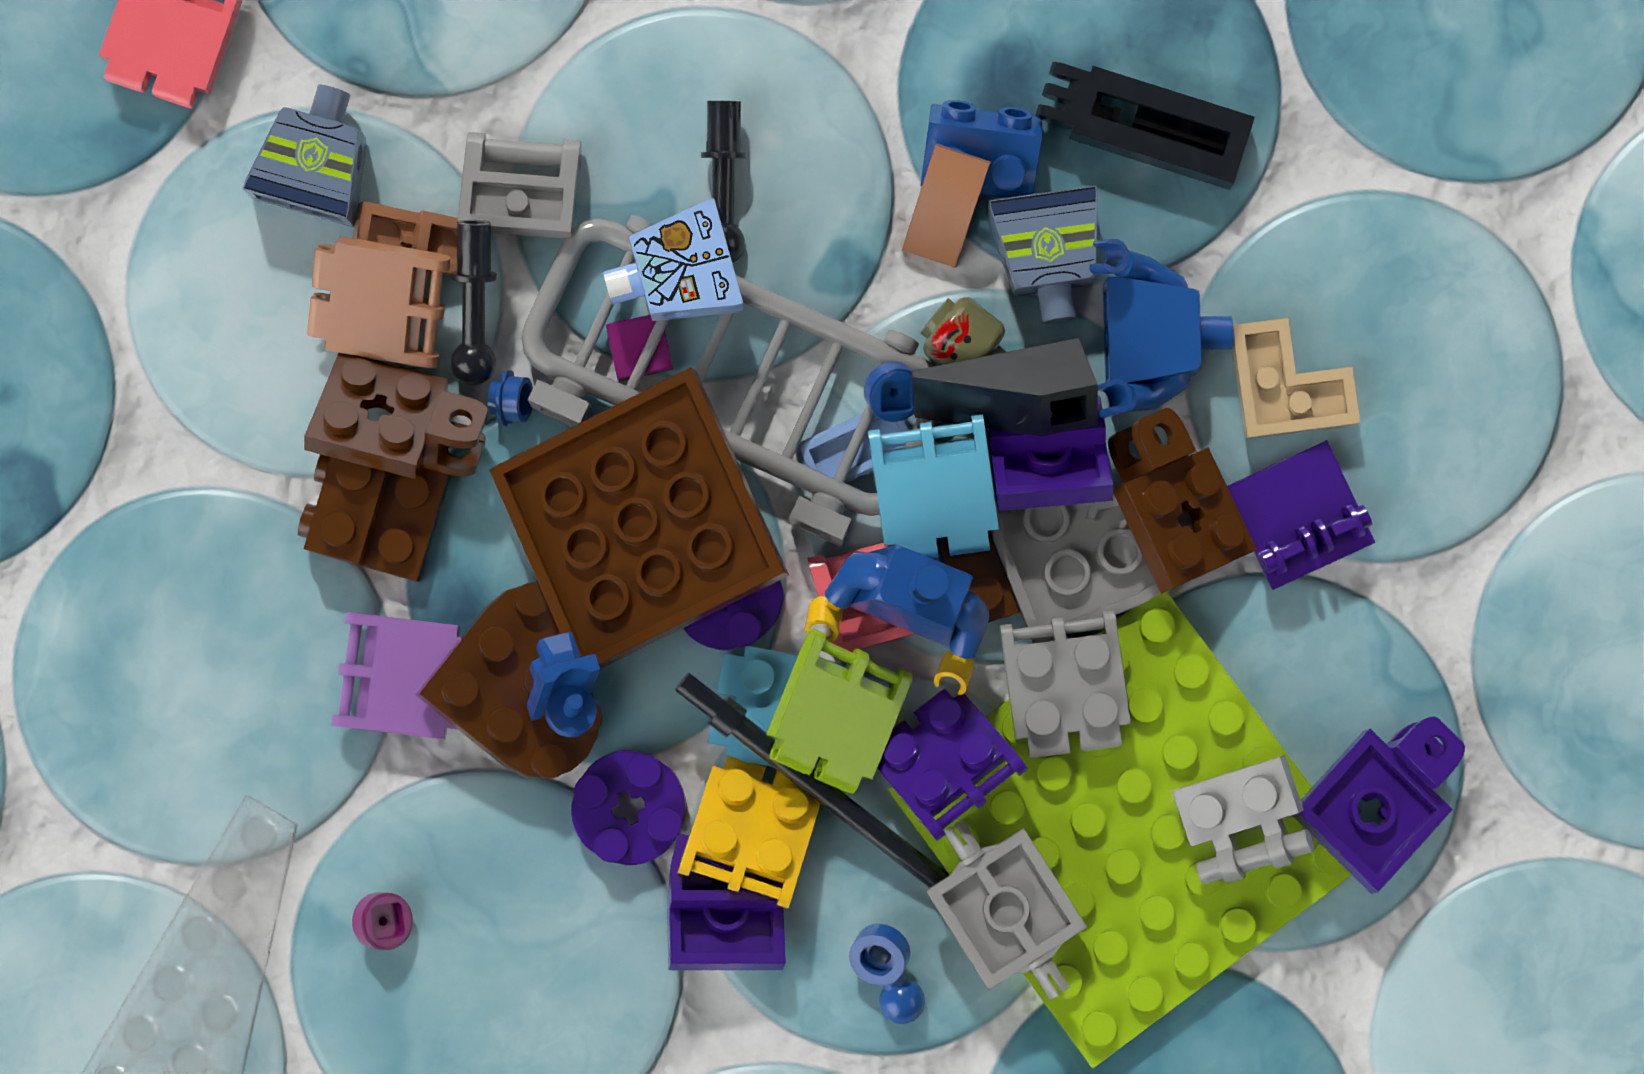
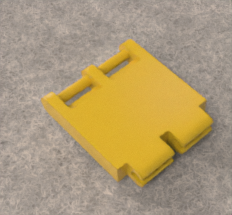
[678,755,820,909]

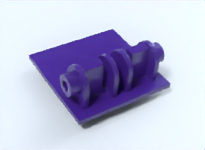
[1227,440,1376,590]

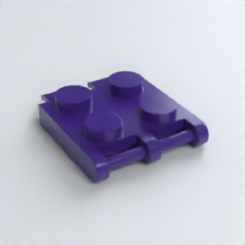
[877,688,1029,841]

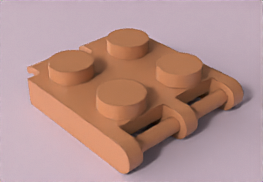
[307,236,451,368]

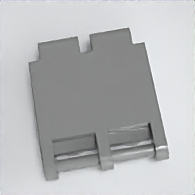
[1000,610,1131,758]

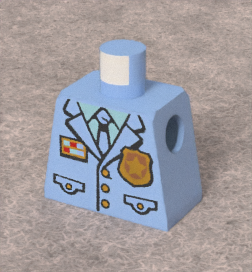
[603,198,744,321]

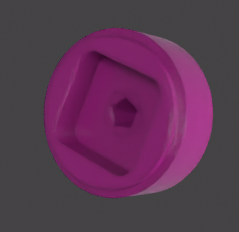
[352,892,413,950]

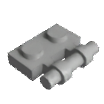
[1172,755,1314,884]

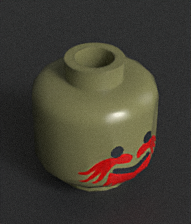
[920,297,1007,366]

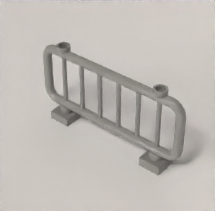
[521,216,940,547]

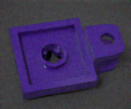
[1292,716,1465,894]

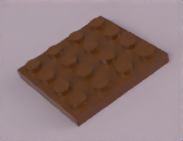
[489,367,789,669]

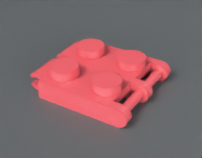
[99,0,243,109]

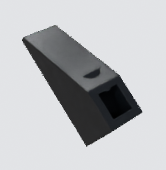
[911,338,1098,437]

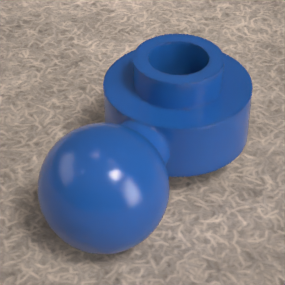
[849,924,925,1024]

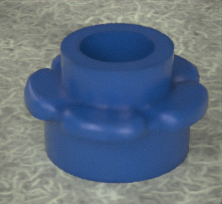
[487,370,533,426]

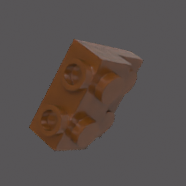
[298,454,451,583]

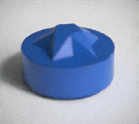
[864,362,914,422]

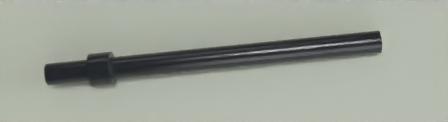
[675,672,949,888]

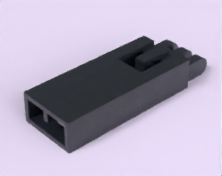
[1035,62,1255,190]

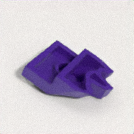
[989,396,1113,511]
[667,833,786,970]

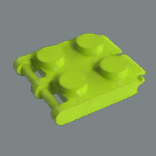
[766,628,912,794]

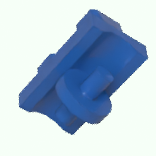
[526,632,600,737]

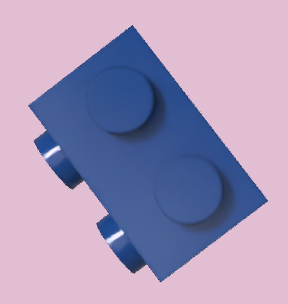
[920,100,1042,198]

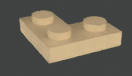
[1232,318,1361,440]

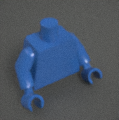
[1089,239,1234,419]

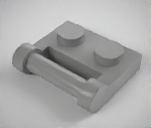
[457,132,582,239]

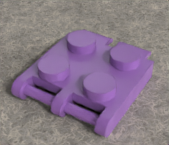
[331,612,461,739]

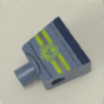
[243,84,366,227]
[986,185,1098,324]

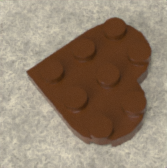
[415,582,603,779]

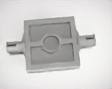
[926,819,1087,1000]

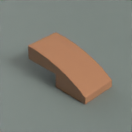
[902,144,990,268]
[353,201,458,276]

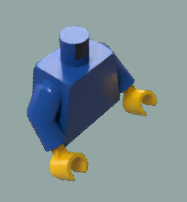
[804,545,989,695]

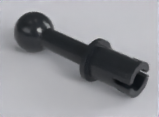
[701,101,746,263]
[451,219,497,386]

